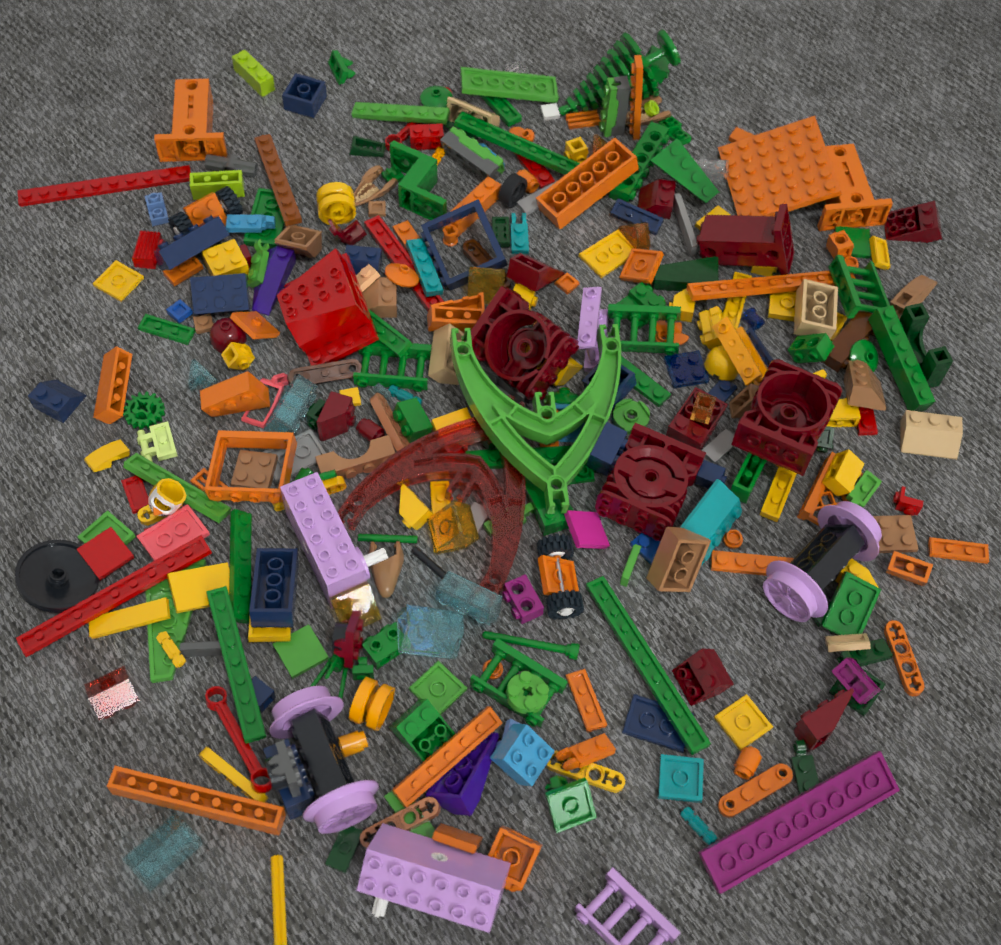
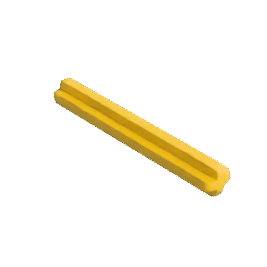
[271,855,287,945]

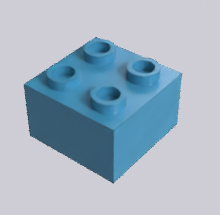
[490,724,555,786]

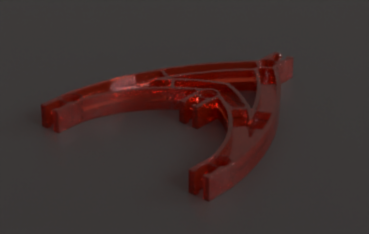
[337,394,526,609]

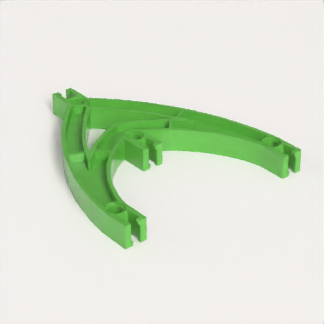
[450,324,621,514]

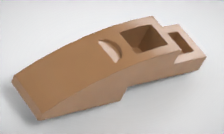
[890,275,937,319]

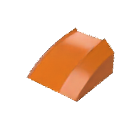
[488,826,543,892]

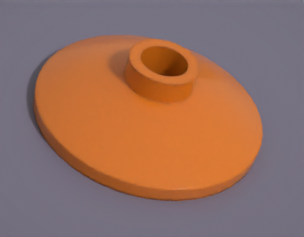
[385,263,419,287]

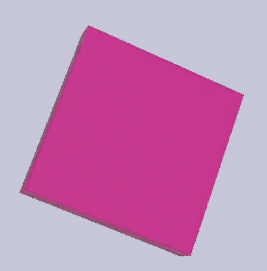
[564,510,610,549]

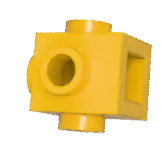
[563,137,589,163]
[221,342,255,370]

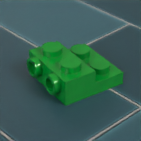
[616,282,666,329]

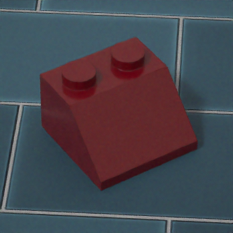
[638,179,676,219]
[317,391,356,441]

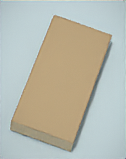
[825,633,870,652]

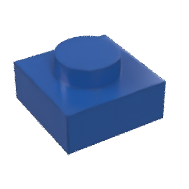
[166,299,193,324]

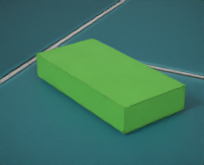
[620,544,641,587]

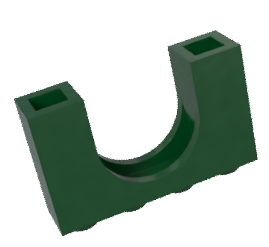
[899,303,953,388]

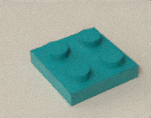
[658,754,704,803]

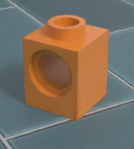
[826,230,854,258]

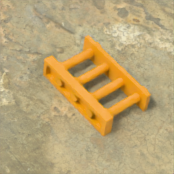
[712,316,768,386]

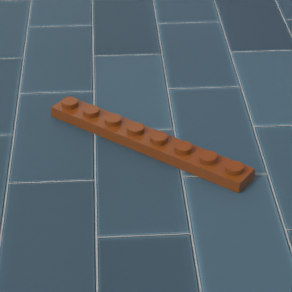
[254,134,302,227]

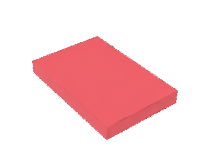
[137,504,210,561]

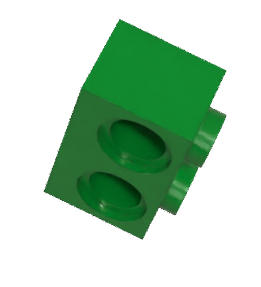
[787,333,834,363]

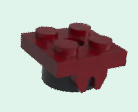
[332,610,364,668]

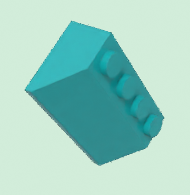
[680,479,742,566]

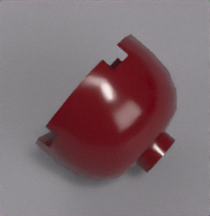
[210,317,247,353]

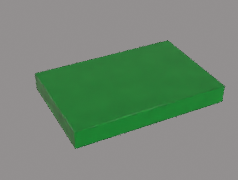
[820,571,882,635]

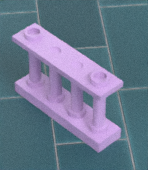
[578,287,608,372]
[575,868,680,945]

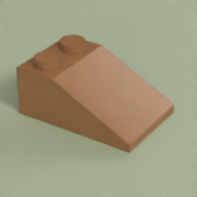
[362,277,397,318]

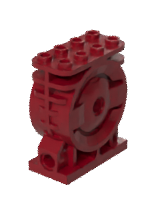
[464,286,579,400]
[731,359,842,476]
[595,423,706,541]

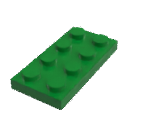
[243,188,285,248]

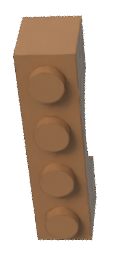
[315,435,396,478]

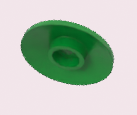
[420,86,453,108]
[850,340,878,372]
[545,387,579,404]

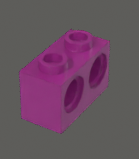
[502,574,544,624]
[831,658,881,704]

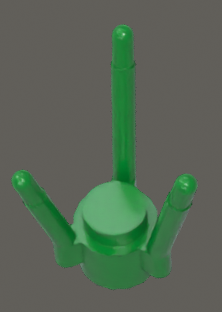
[310,653,349,699]

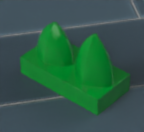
[328,50,356,84]

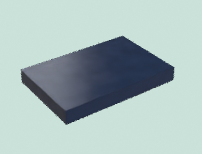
[622,694,694,753]

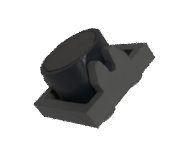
[264,740,303,798]

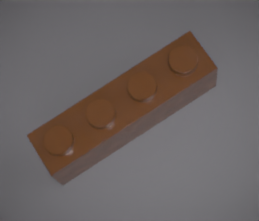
[822,311,875,373]

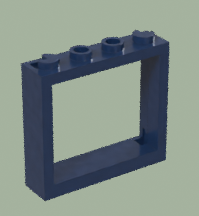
[420,199,508,290]

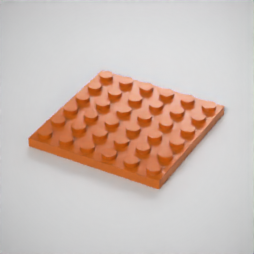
[718,116,842,216]

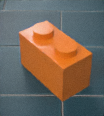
[886,551,933,586]

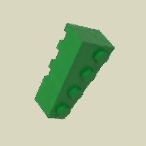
[649,138,719,203]

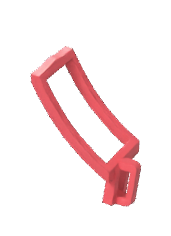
[241,373,289,428]

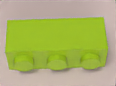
[232,49,275,97]
[190,170,245,200]

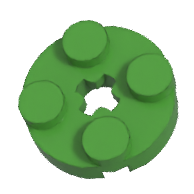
[612,399,650,434]
[506,671,549,714]

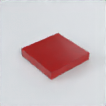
[77,527,134,581]

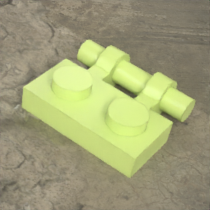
[137,421,178,462]

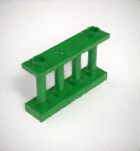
[828,255,890,319]
[608,304,681,355]
[353,340,432,392]
[470,638,568,728]

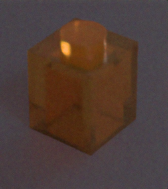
[690,392,717,424]

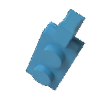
[226,215,276,233]

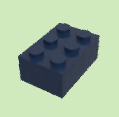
[190,273,250,315]
[263,739,316,820]

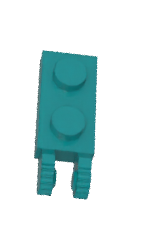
[510,213,529,254]

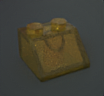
[427,500,479,554]

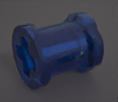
[742,307,765,330]

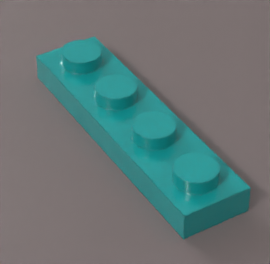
[406,238,444,297]

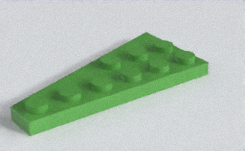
[146,559,206,683]

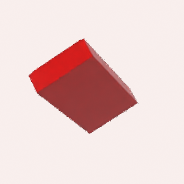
[121,475,149,514]

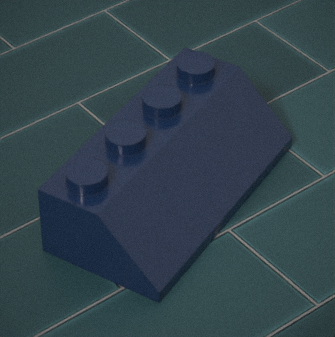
[154,215,229,270]

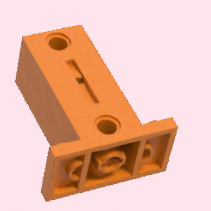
[154,79,228,162]
[817,144,893,231]

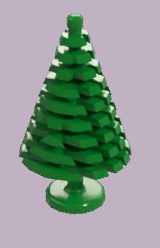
[558,29,681,116]

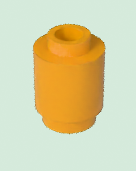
[338,730,369,758]

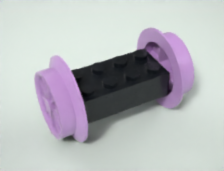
[763,501,882,622]
[269,686,379,834]

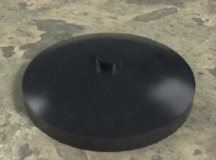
[15,540,100,613]

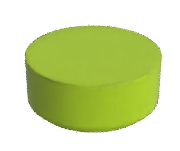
[644,100,659,118]

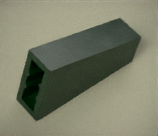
[652,257,719,292]

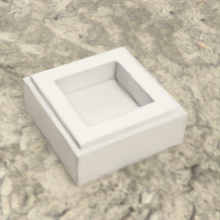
[540,103,560,121]

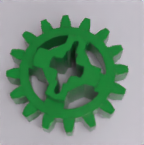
[123,391,165,430]

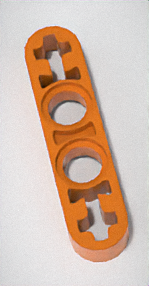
[884,620,925,697]

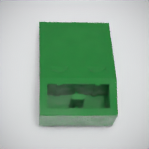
[389,699,455,763]

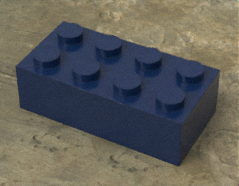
[249,548,299,627]

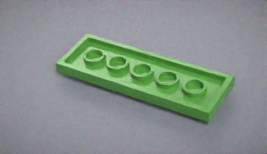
[460,67,558,103]

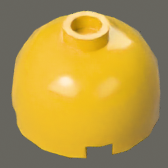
[704,345,739,381]

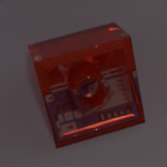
[84,666,139,720]

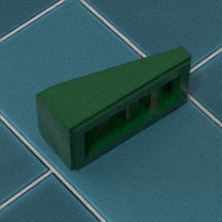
[349,136,385,157]

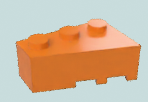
[427,292,485,333]
[200,371,270,417]

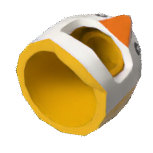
[148,478,186,516]

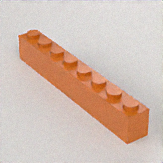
[107,766,286,836]

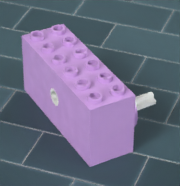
[280,472,388,609]
[356,824,511,933]

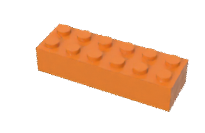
[536,138,639,230]

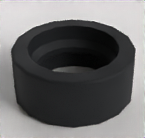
[498,173,527,208]

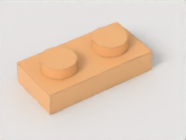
[356,264,380,292]

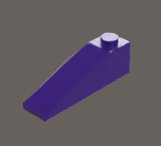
[252,246,296,316]
[425,732,499,816]

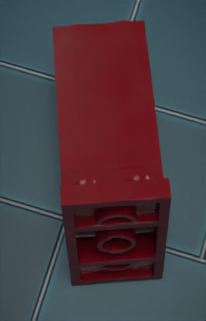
[697,204,795,275]

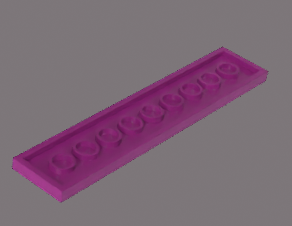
[698,751,900,894]

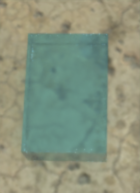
[374,383,391,401]

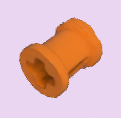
[443,224,458,246]

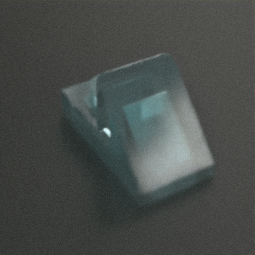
[188,359,218,392]

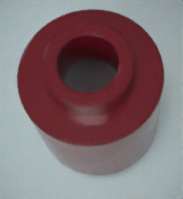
[356,418,385,442]

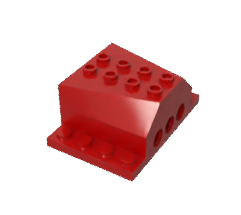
[277,248,379,366]

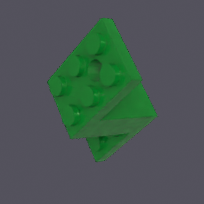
[390,140,447,221]

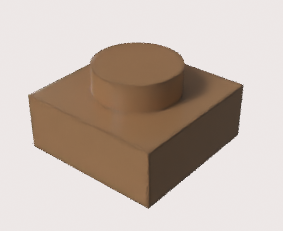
[193,313,213,334]

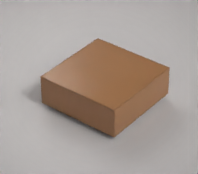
[368,201,386,217]

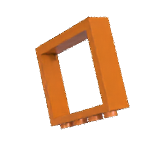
[204,430,297,503]

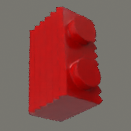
[132,230,165,269]

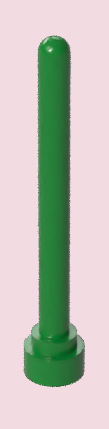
[482,631,580,660]

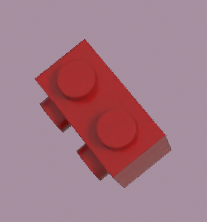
[409,124,444,150]

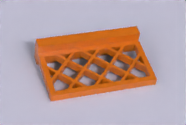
[797,452,863,527]

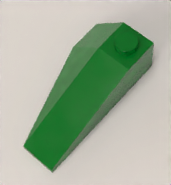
[516,471,574,536]

